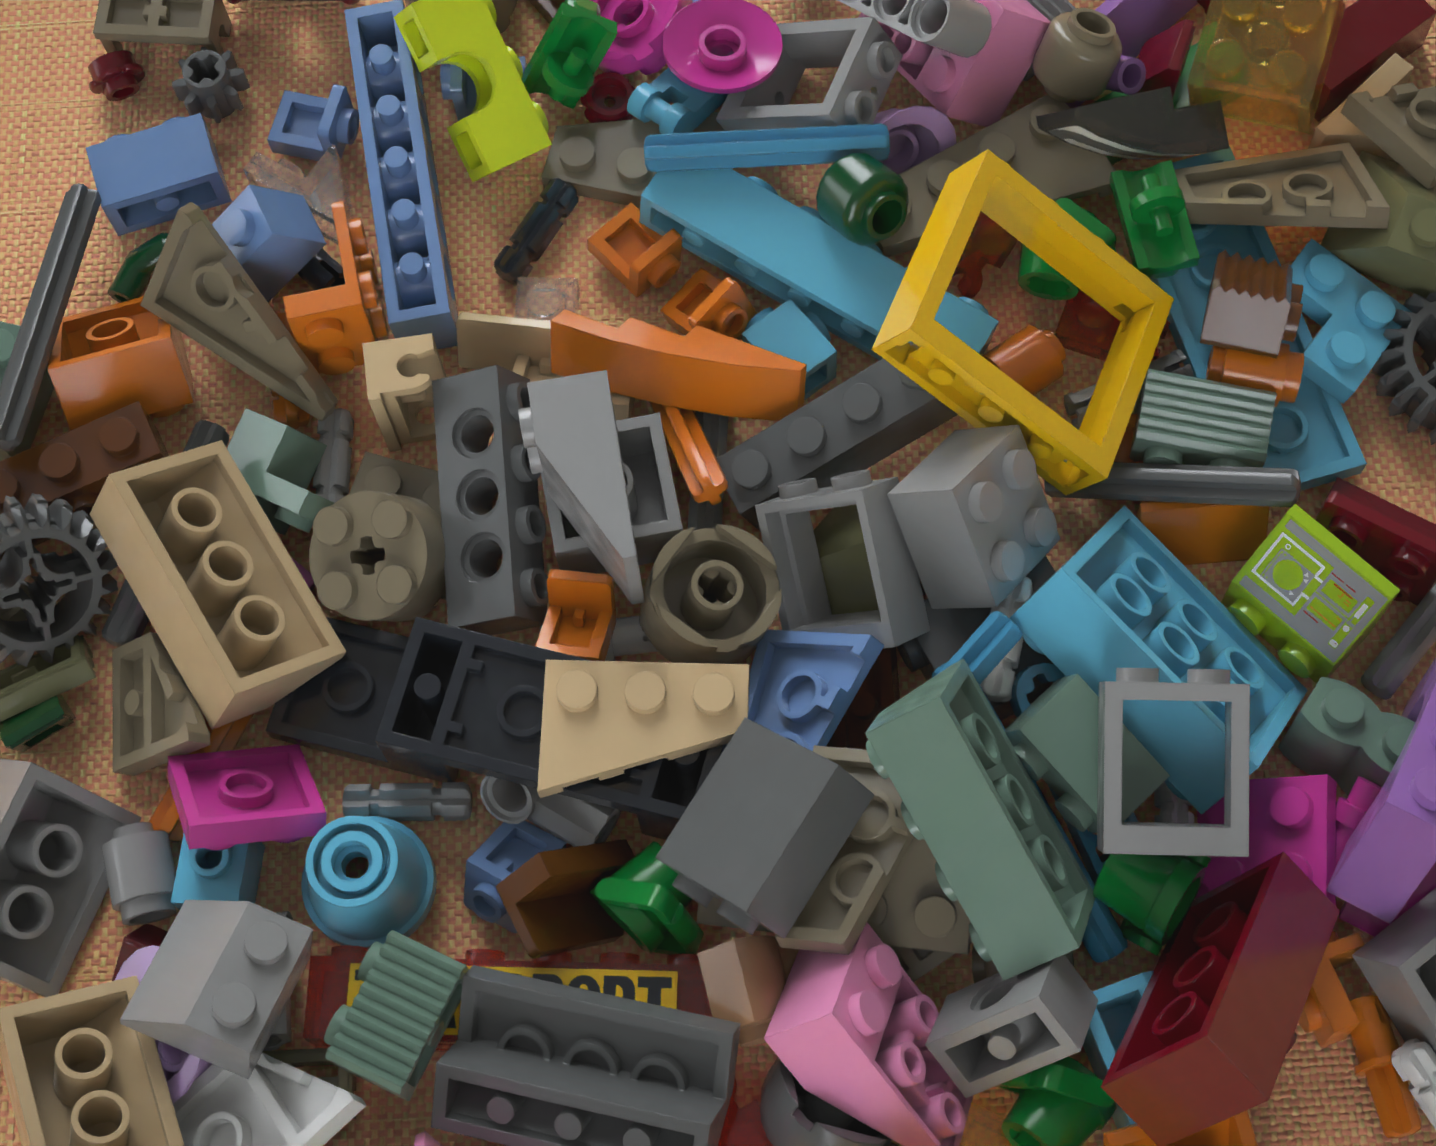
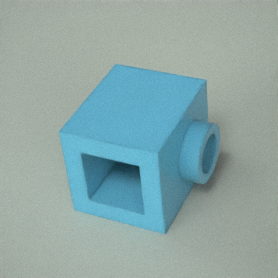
[742,298,837,400]
[171,833,265,910]

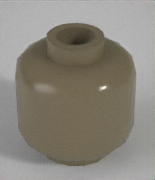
[1032,8,1123,103]

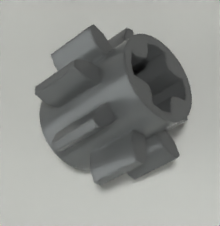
[171,46,250,123]

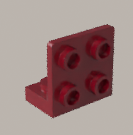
[1315,477,1436,606]

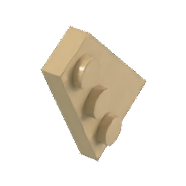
[537,660,750,798]

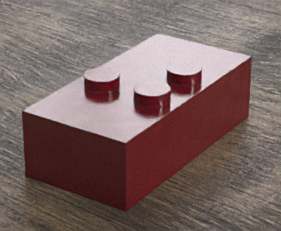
[1101,852,1340,1146]

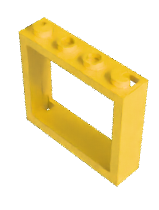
[871,149,1174,495]

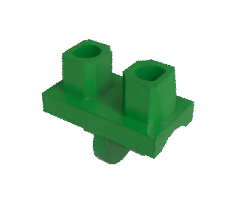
[522,0,617,109]
[1109,160,1200,280]

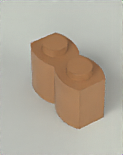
[697,935,800,1047]

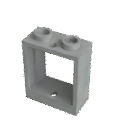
[716,16,903,131]
[755,470,930,648]
[1097,668,1250,857]

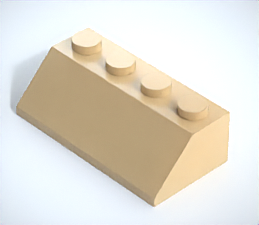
[89,440,347,730]
[0,975,185,1146]

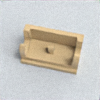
[362,333,447,452]

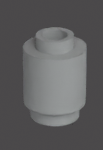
[101,822,176,926]

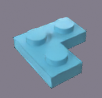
[1291,238,1412,404]

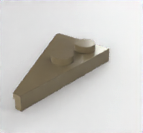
[140,202,338,422]

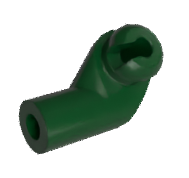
[108,233,169,303]

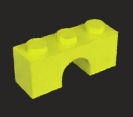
[394,0,552,183]

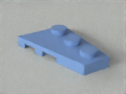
[748,630,884,751]

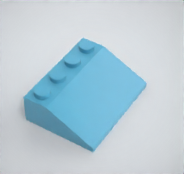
[1010,505,1308,815]

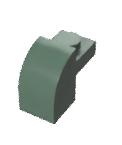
[227,408,334,536]

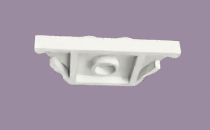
[173,1053,367,1146]

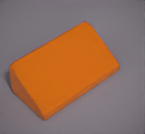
[1136,501,1270,565]

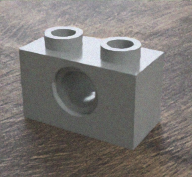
[925,955,1099,1098]

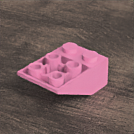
[858,0,1050,127]
[764,923,973,1146]

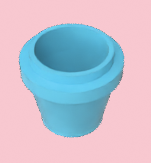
[301,816,437,951]

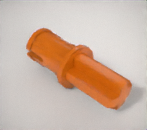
[1350,995,1421,1138]

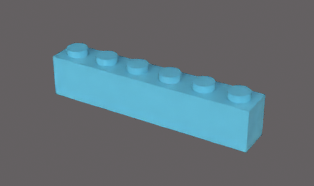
[639,168,999,360]

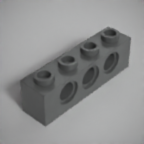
[432,365,549,636]

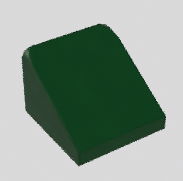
[0,694,76,752]

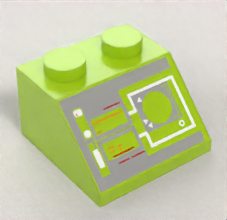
[1221,504,1400,683]

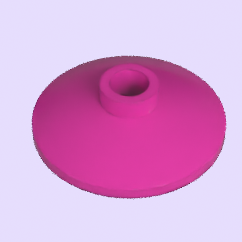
[663,0,783,94]

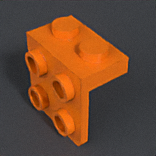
[283,200,389,375]

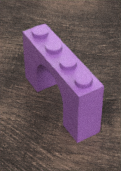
[1326,657,1436,924]

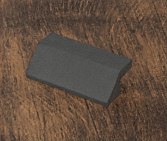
[431,965,741,1146]

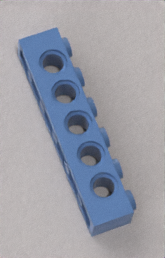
[344,0,458,349]

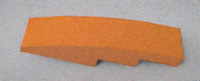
[551,309,807,421]

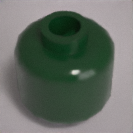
[816,153,909,246]

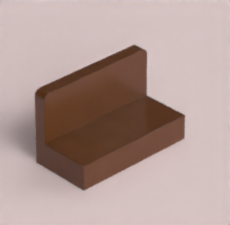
[495,839,635,959]

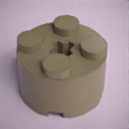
[309,491,446,622]
[639,524,782,664]

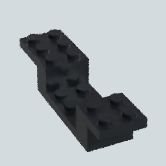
[265,617,728,840]

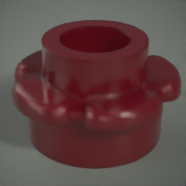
[88,50,145,101]
[581,72,635,123]

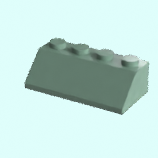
[865,659,1096,981]

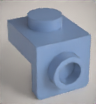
[267,84,359,165]

